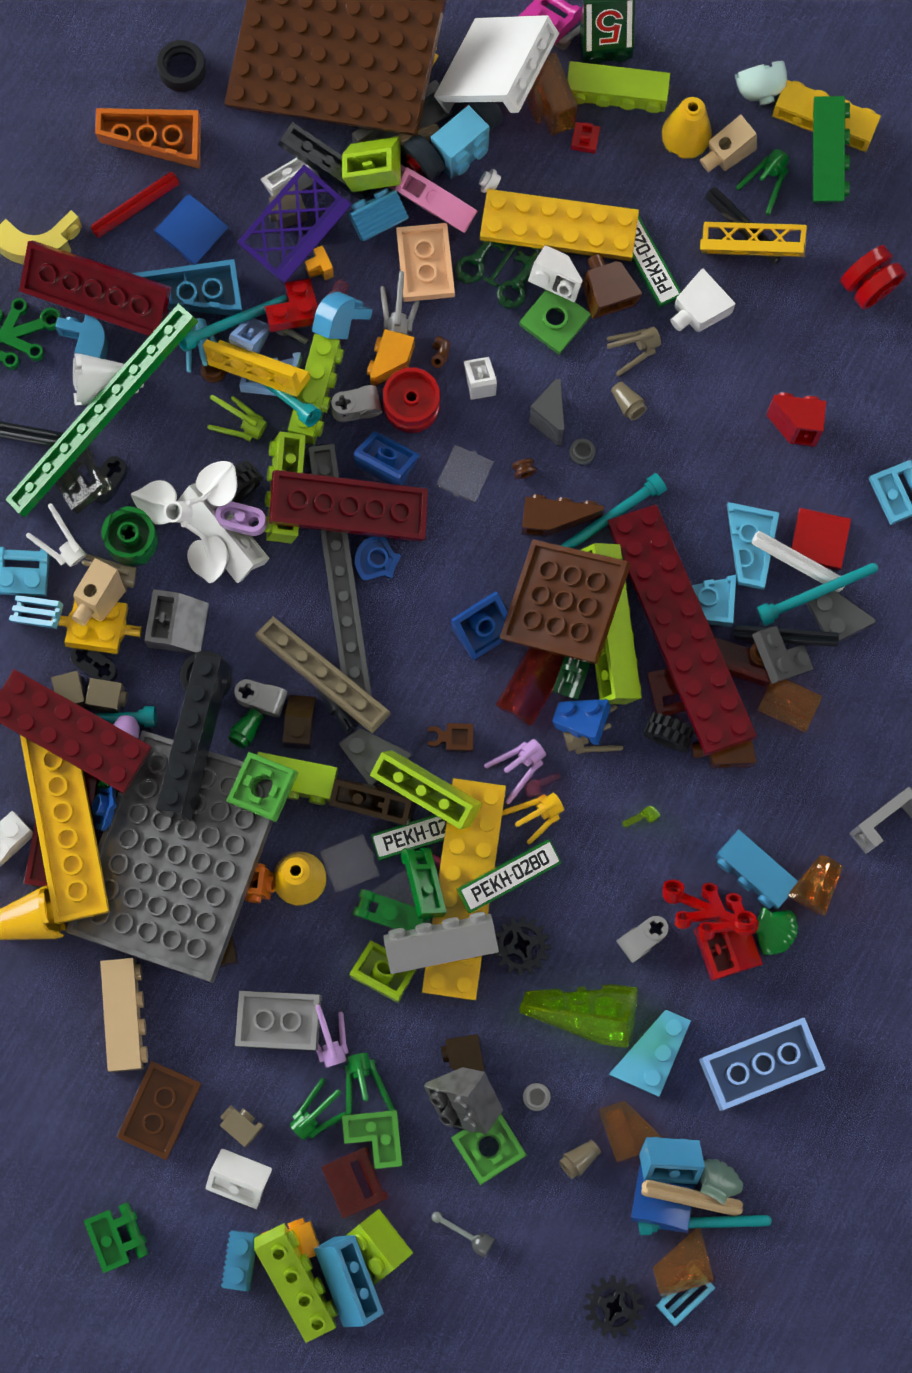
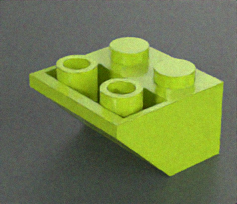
[342,136,401,192]
[346,1209,413,1286]

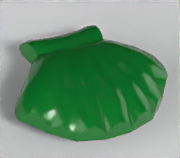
[756,907,798,955]

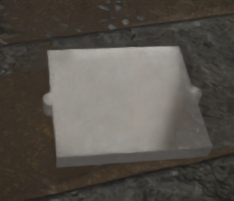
[436,445,494,503]
[320,834,380,893]

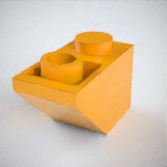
[367,329,415,386]

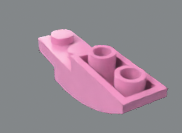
[388,165,478,233]

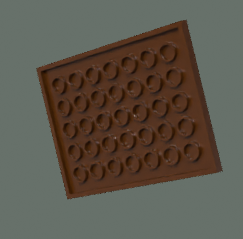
[224,0,447,136]

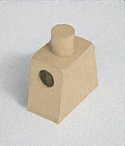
[700,115,757,172]
[72,558,125,626]

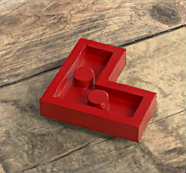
[265,278,318,332]

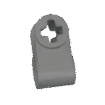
[331,385,383,422]
[234,679,288,717]
[616,916,668,963]

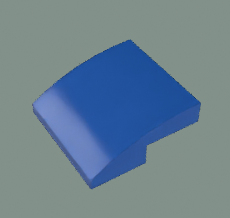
[154,194,229,265]
[631,1165,695,1233]

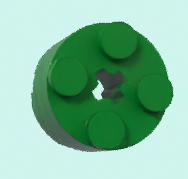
[101,506,158,566]

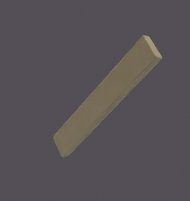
[255,616,391,734]

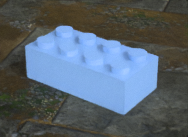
[699,1018,825,1111]

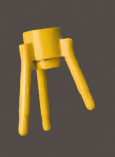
[502,792,564,845]

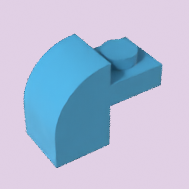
[312,292,372,339]
[55,314,108,359]

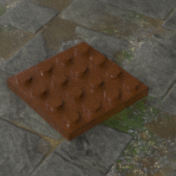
[500,539,631,665]

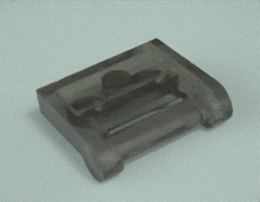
[55,448,113,514]

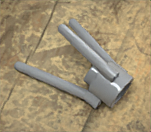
[380,271,420,335]

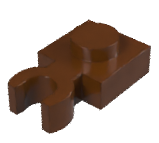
[428,723,473,752]

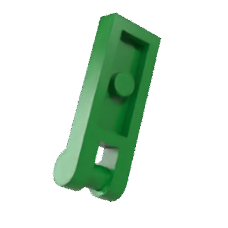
[401,848,447,918]
[352,889,431,931]

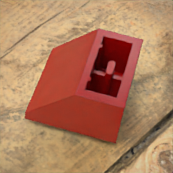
[767,393,826,447]
[693,919,763,982]

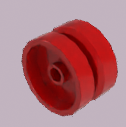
[840,245,907,310]
[383,368,440,433]

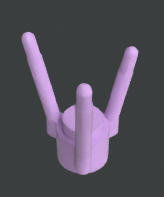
[484,739,546,804]
[315,1005,349,1068]

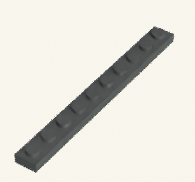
[308,444,372,696]

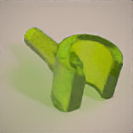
[622,806,660,828]

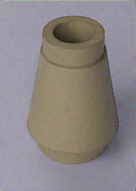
[611,382,647,420]
[559,1140,601,1179]

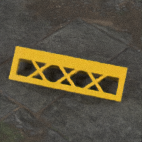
[700,222,807,257]
[203,339,310,397]

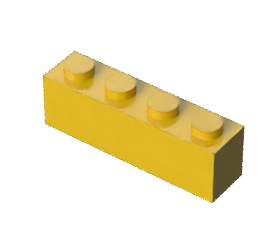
[772,80,881,152]

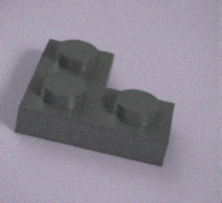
[752,626,813,684]

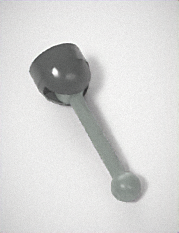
[432,1212,495,1258]

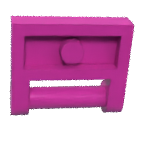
[518,0,582,45]

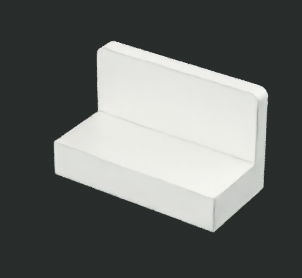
[205,1149,272,1209]

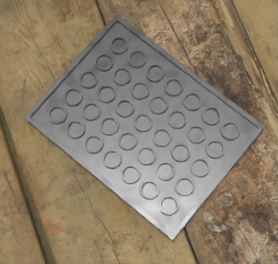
[65,730,274,983]

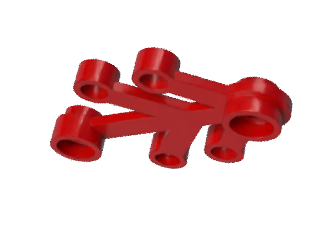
[662,880,759,940]

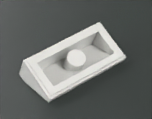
[261,158,320,196]

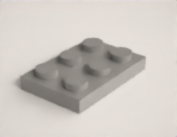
[235,991,322,1051]

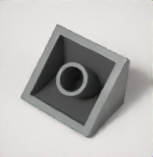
[529,379,564,446]

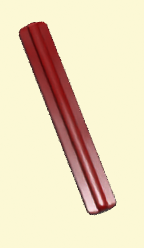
[90,172,179,238]

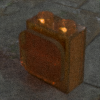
[526,52,577,136]

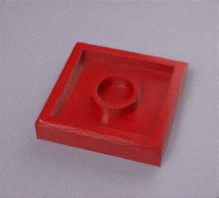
[791,508,851,570]

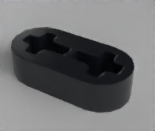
[89,456,128,504]
[71,648,117,682]

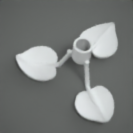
[131,461,237,583]

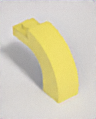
[0,210,82,265]

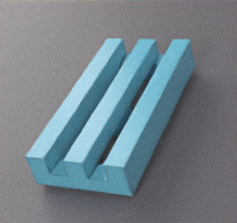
[9,595,64,629]
[655,1266,715,1326]

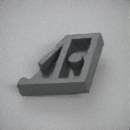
[806,591,876,642]
[339,728,412,785]

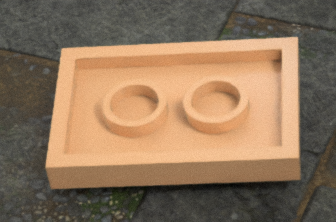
[396,223,455,302]

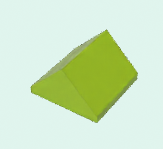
[349,940,417,1003]

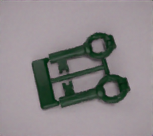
[455,241,542,310]

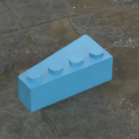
[131,259,243,316]

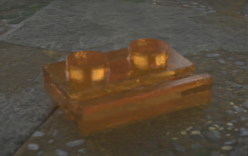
[757,679,823,732]

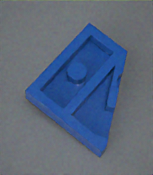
[552,699,611,745]

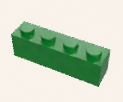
[813,96,850,203]

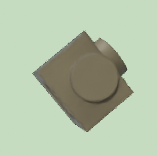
[220,1105,265,1147]

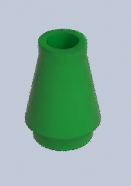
[227,708,264,749]

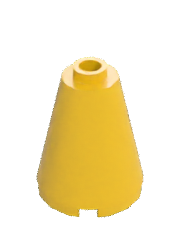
[662,97,712,159]
[273,852,327,906]
[0,885,66,940]

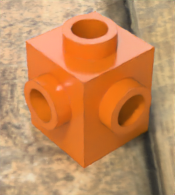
[245,863,276,903]

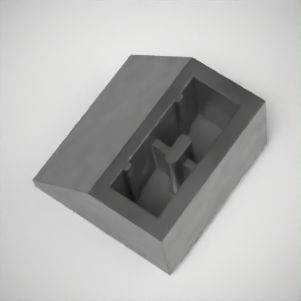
[144,589,209,654]
[424,1067,503,1134]

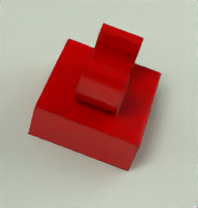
[571,122,600,154]

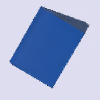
[354,431,420,486]
[451,591,508,660]

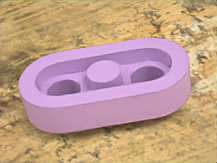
[215,501,268,536]

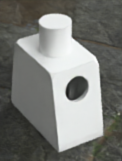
[670,269,736,332]

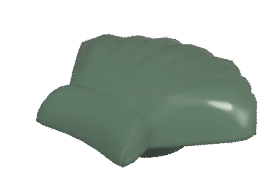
[700,1159,743,1205]

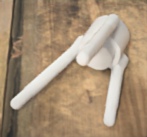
[26,503,87,567]

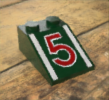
[579,0,635,64]

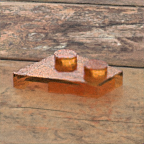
[788,855,843,916]
[598,1100,662,1162]
[653,1228,715,1297]

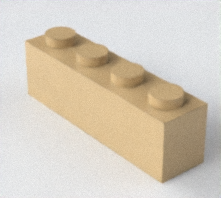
[100,958,148,1072]

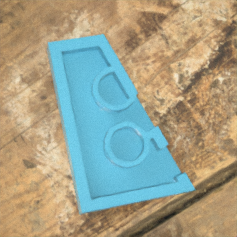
[727,502,779,590]
[692,575,736,627]
[608,1010,691,1097]

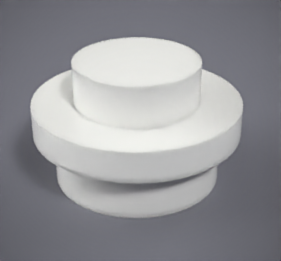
[479,169,501,193]

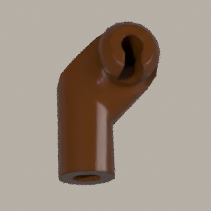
[431,336,451,368]

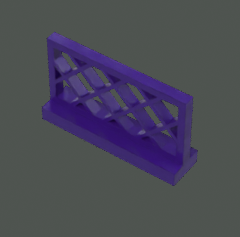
[237,164,351,285]

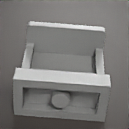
[849,787,912,854]

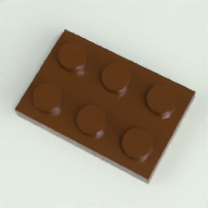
[116,1061,202,1160]

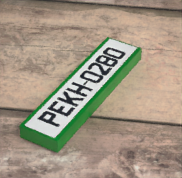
[632,208,681,308]
[371,815,447,861]
[456,839,561,913]

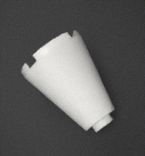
[73,353,144,406]

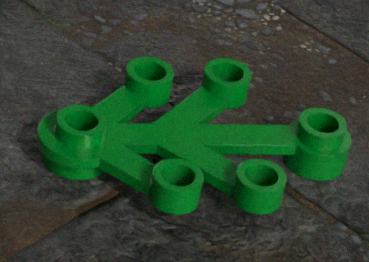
[0,298,62,370]

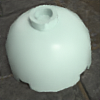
[735,61,787,105]

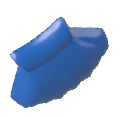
[354,536,401,580]
[91,786,117,831]

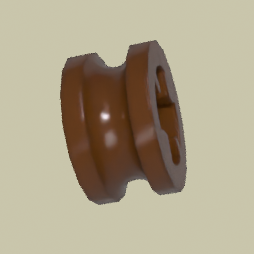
[511,458,537,479]

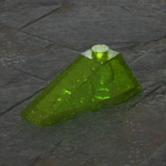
[519,984,638,1048]

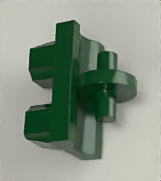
[553,657,591,701]

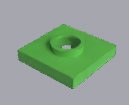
[519,290,591,355]
[226,752,298,822]
[451,1114,527,1185]

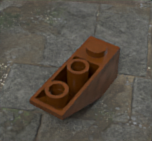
[521,494,604,537]

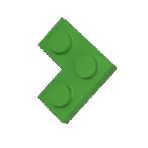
[342,1110,402,1169]

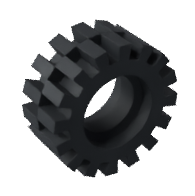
[232,460,263,503]
[643,712,695,752]

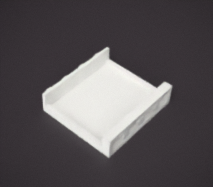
[434,15,559,113]

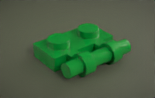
[84,1202,148,1273]

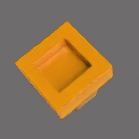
[305,245,334,281]

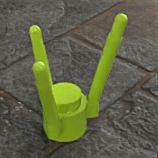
[207,395,267,442]

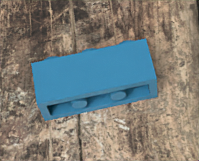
[714,829,800,910]
[314,1235,384,1327]

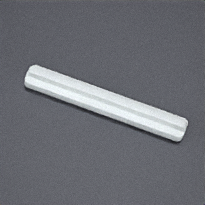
[752,531,845,592]

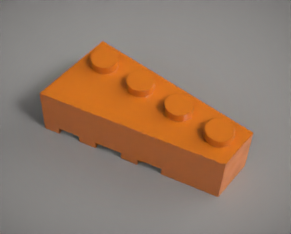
[95,108,201,169]

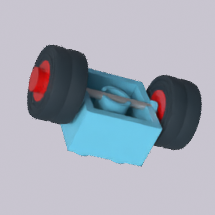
[401,102,503,181]

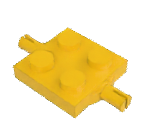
[51,600,142,654]

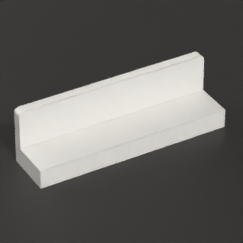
[177,483,270,583]

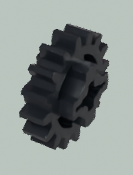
[493,916,551,976]
[583,1275,644,1339]

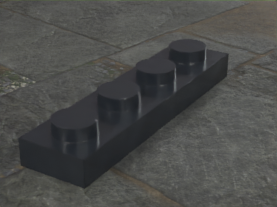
[277,122,372,200]

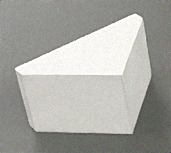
[464,357,497,400]

